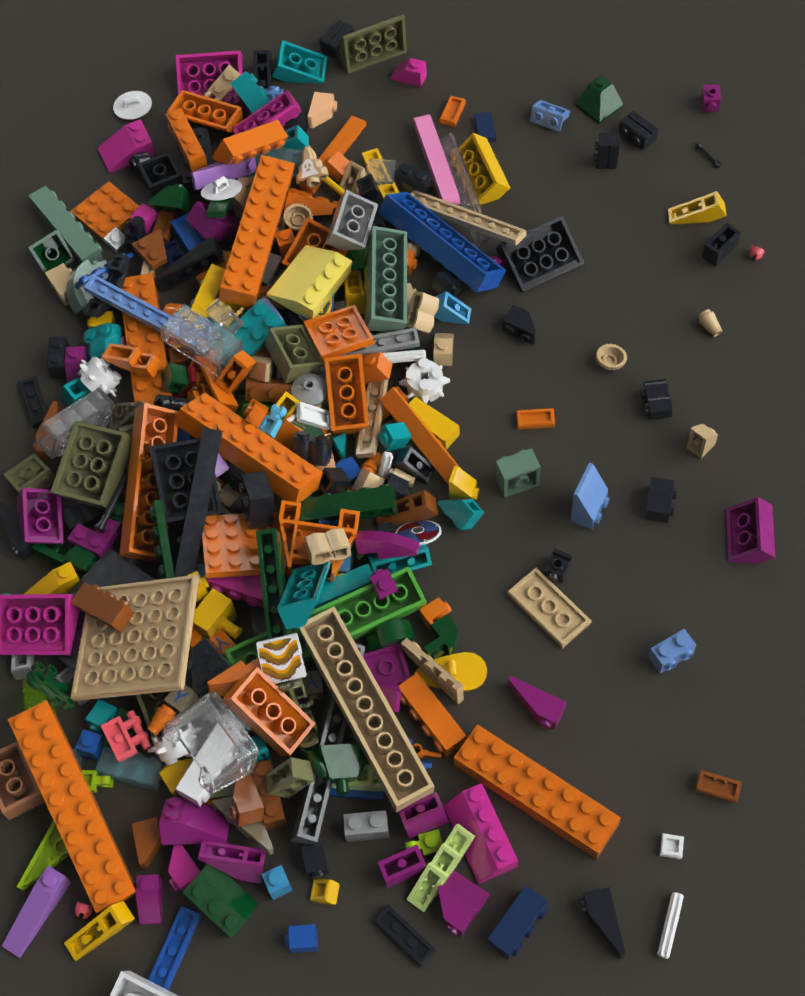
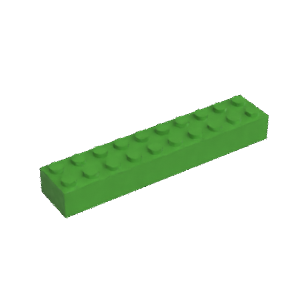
[224,566,427,665]

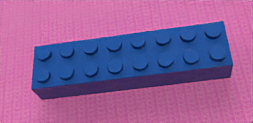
[378,192,506,292]

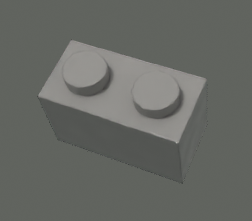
[343,810,389,842]

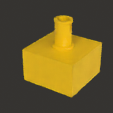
[193,588,242,639]

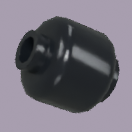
[129,151,154,175]

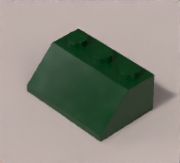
[181,864,258,938]

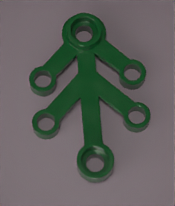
[26,661,75,711]

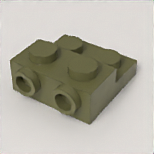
[3,453,55,494]

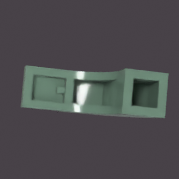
[66,259,107,315]

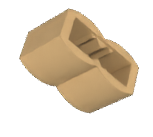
[405,291,439,333]
[305,528,351,565]

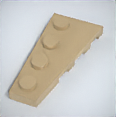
[401,638,464,705]

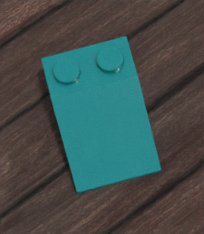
[272,40,328,84]

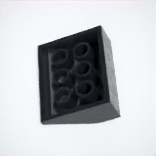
[496,216,585,292]
[149,438,223,525]

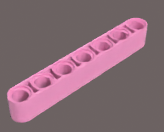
[413,114,460,205]

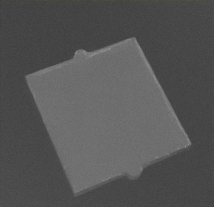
[366,158,396,185]

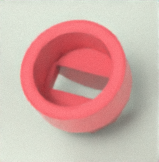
[749,245,765,260]
[74,901,93,919]

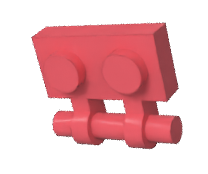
[101,710,151,763]

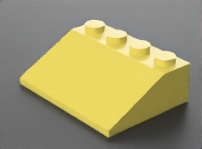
[266,245,352,319]

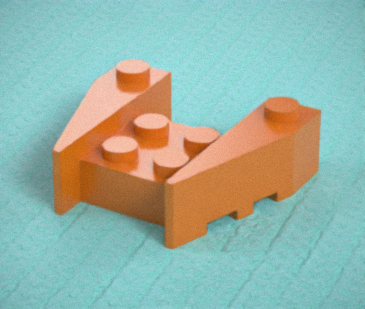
[278,500,360,583]

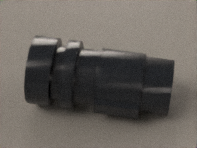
[154,394,192,411]

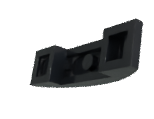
[356,174,389,231]
[83,253,129,318]

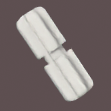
[378,451,393,478]

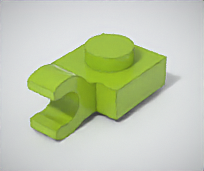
[82,770,114,793]
[405,829,443,857]

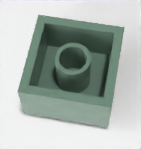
[496,448,541,498]

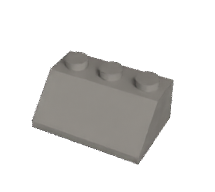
[325,190,378,250]

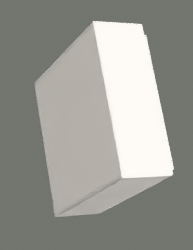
[660,833,684,860]

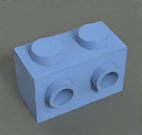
[648,629,696,673]

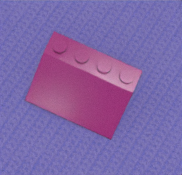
[176,50,244,102]
[0,594,79,655]

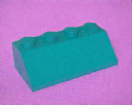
[277,561,331,630]

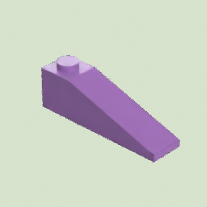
[191,158,257,190]
[2,866,72,958]

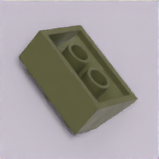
[264,324,324,383]

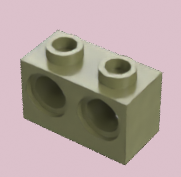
[266,757,314,798]

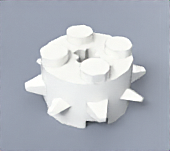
[77,357,122,399]
[399,358,450,404]
[148,720,202,765]

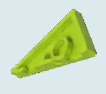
[17,820,69,891]

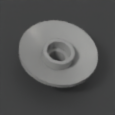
[291,373,328,406]

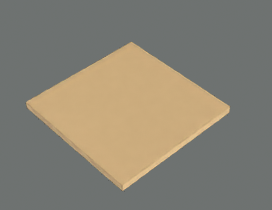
[70,575,199,701]

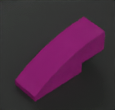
[355,531,420,559]

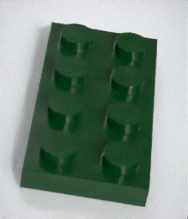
[148,499,174,579]

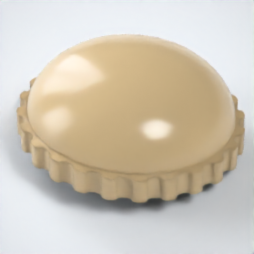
[283,203,313,232]
[595,344,628,371]

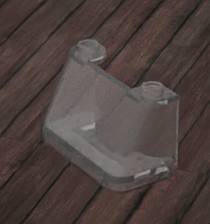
[163,691,258,795]

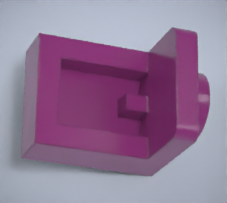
[224,92,249,112]
[369,569,398,600]

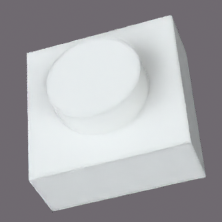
[103,227,125,252]

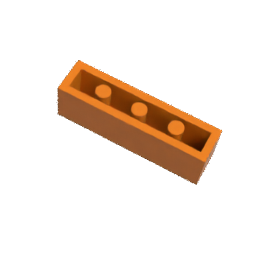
[166,108,208,172]
[398,673,467,756]

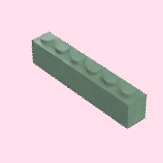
[28,185,103,264]

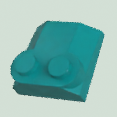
[83,323,122,362]

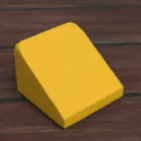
[310,879,340,905]

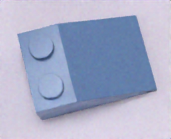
[571,462,610,530]

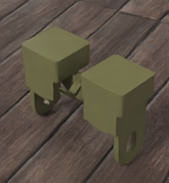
[276,678,319,748]

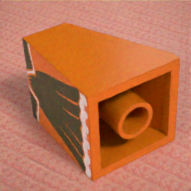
[273,411,334,450]

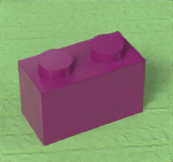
[398,792,449,839]
[377,845,426,888]

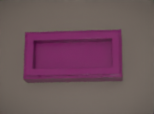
[443,870,490,914]

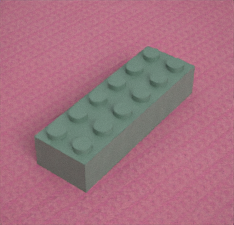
[366,226,407,333]

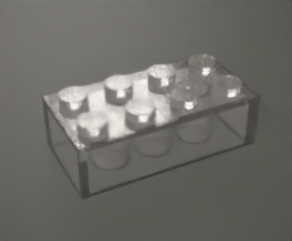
[160,304,243,377]
[37,387,114,459]

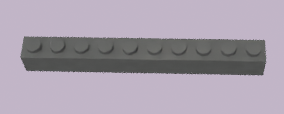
[291,643,366,846]

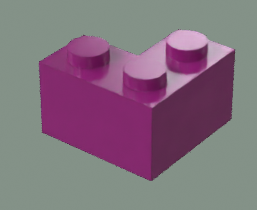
[67,518,122,560]

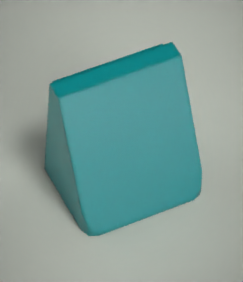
[333,433,347,460]

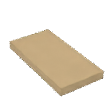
[507,568,592,649]

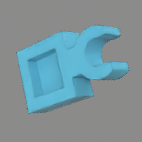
[258,404,287,438]

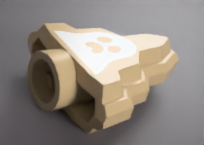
[296,146,329,188]

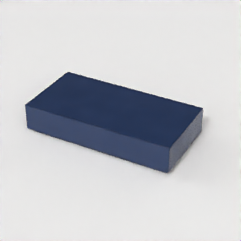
[474,112,496,142]

